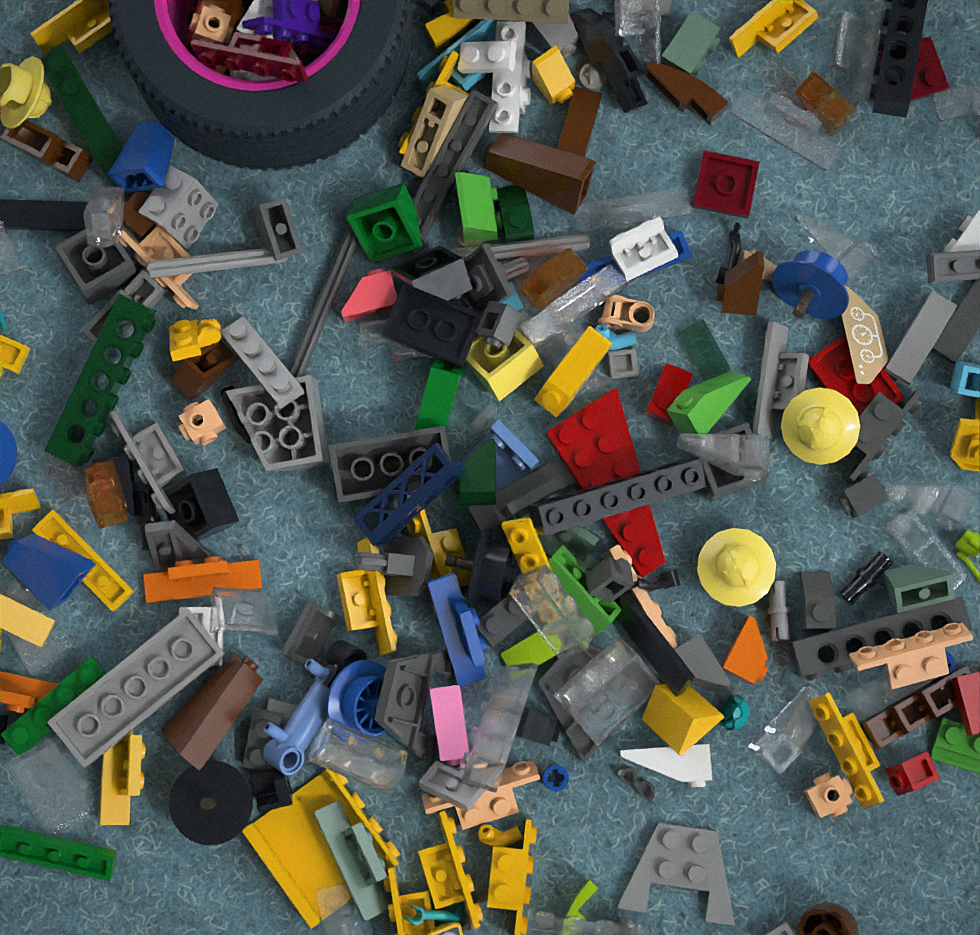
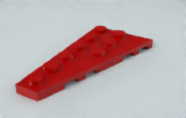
[545,387,666,578]

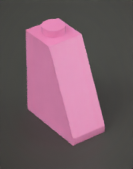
[430,685,470,766]

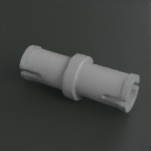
[766,581,791,642]

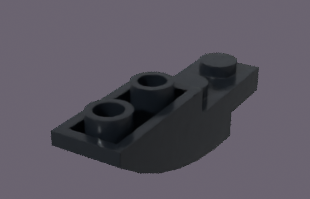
[570,8,648,113]

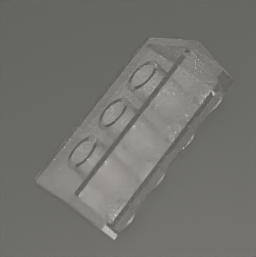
[459,663,538,793]

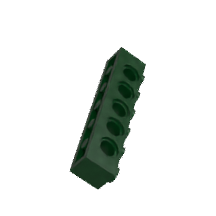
[44,294,157,467]

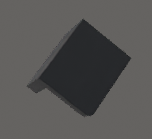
[251,768,293,812]

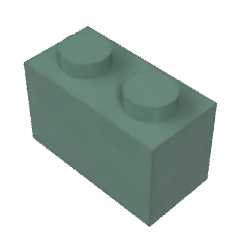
[660,10,721,77]

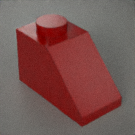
[645,363,693,426]

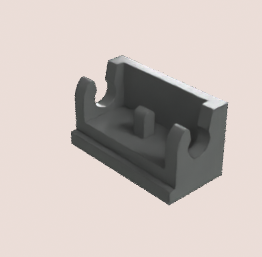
[281,600,339,664]

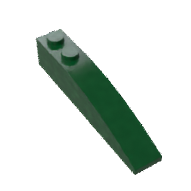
[40,46,148,200]

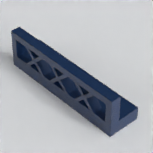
[353,443,467,546]

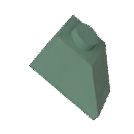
[884,564,955,613]

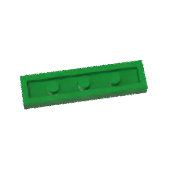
[0,656,107,757]
[0,825,117,881]

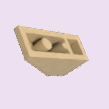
[401,84,468,178]

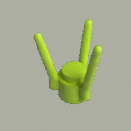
[954,529,980,583]

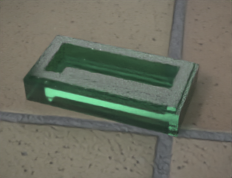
[678,319,731,381]

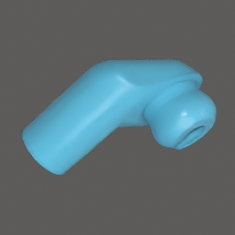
[595,324,636,351]

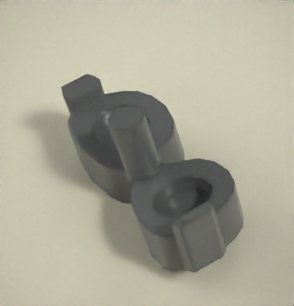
[617,768,655,801]

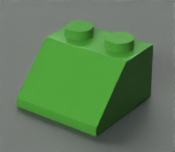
[455,172,502,242]

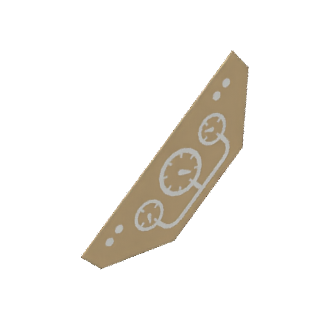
[842,286,889,384]

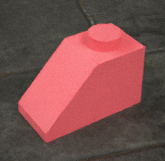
[341,269,397,322]

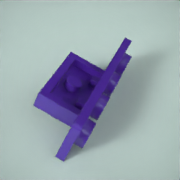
[242,0,337,49]

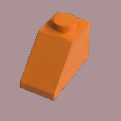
[721,615,769,685]

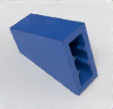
[107,120,175,194]
[2,533,96,611]

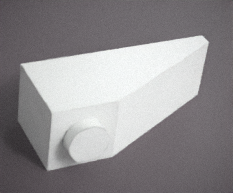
[619,744,712,788]

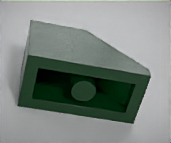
[497,185,534,243]
[454,439,496,506]

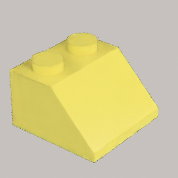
[465,330,544,401]

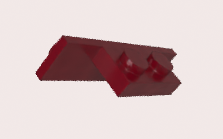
[191,32,308,83]

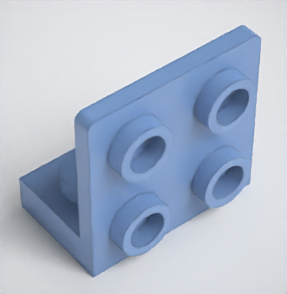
[461,419,539,492]

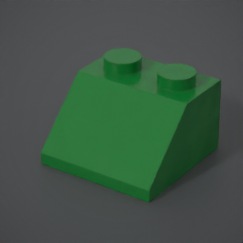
[346,183,422,263]

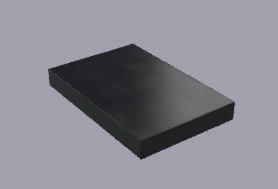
[381,283,483,369]

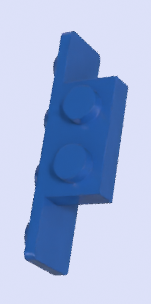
[427,573,487,687]

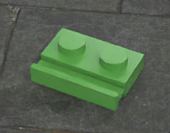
[930,717,980,774]

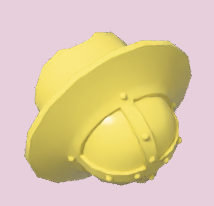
[0,56,52,129]
[781,387,860,465]
[697,528,776,607]

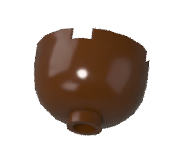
[796,902,859,935]

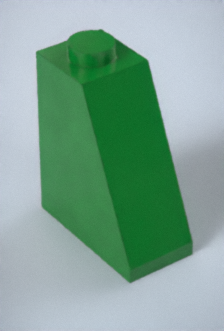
[415,359,466,430]

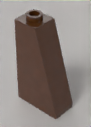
[484,133,596,215]
[161,652,263,770]

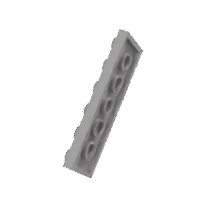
[47,608,226,768]

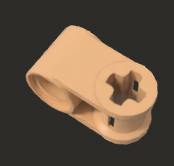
[598,294,654,332]

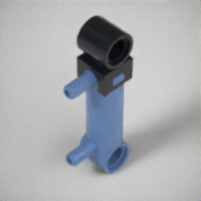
[263,640,367,775]

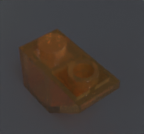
[794,71,856,138]
[519,248,589,309]
[85,460,128,529]

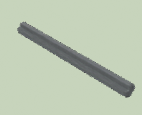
[288,224,359,378]

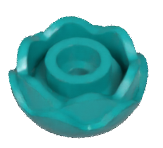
[720,694,750,731]

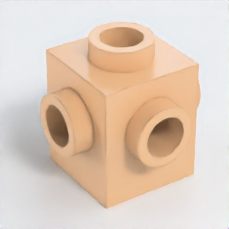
[189,5,233,45]
[178,399,227,445]
[803,772,853,818]

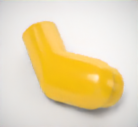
[478,824,523,848]

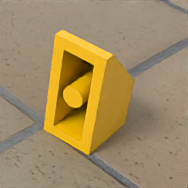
[532,45,575,106]

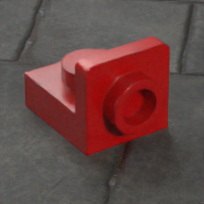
[886,751,940,796]

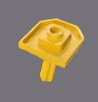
[950,398,980,472]

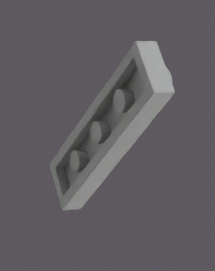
[221,316,304,409]

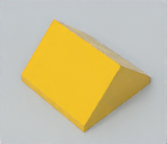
[642,684,724,757]

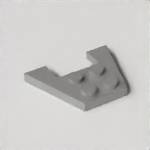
[616,823,735,926]

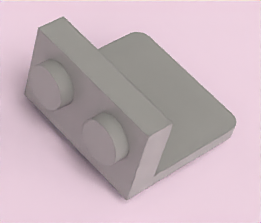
[138,166,218,249]

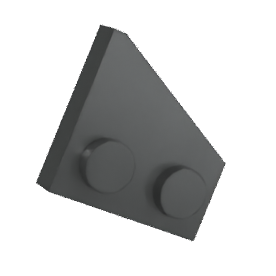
[145,520,211,573]

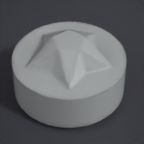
[579,62,607,92]

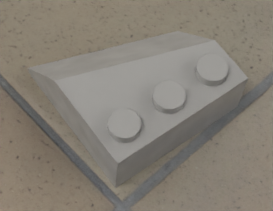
[226,375,330,471]

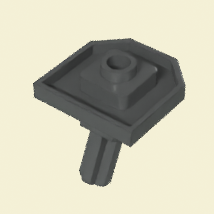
[462,243,529,314]
[356,537,433,596]

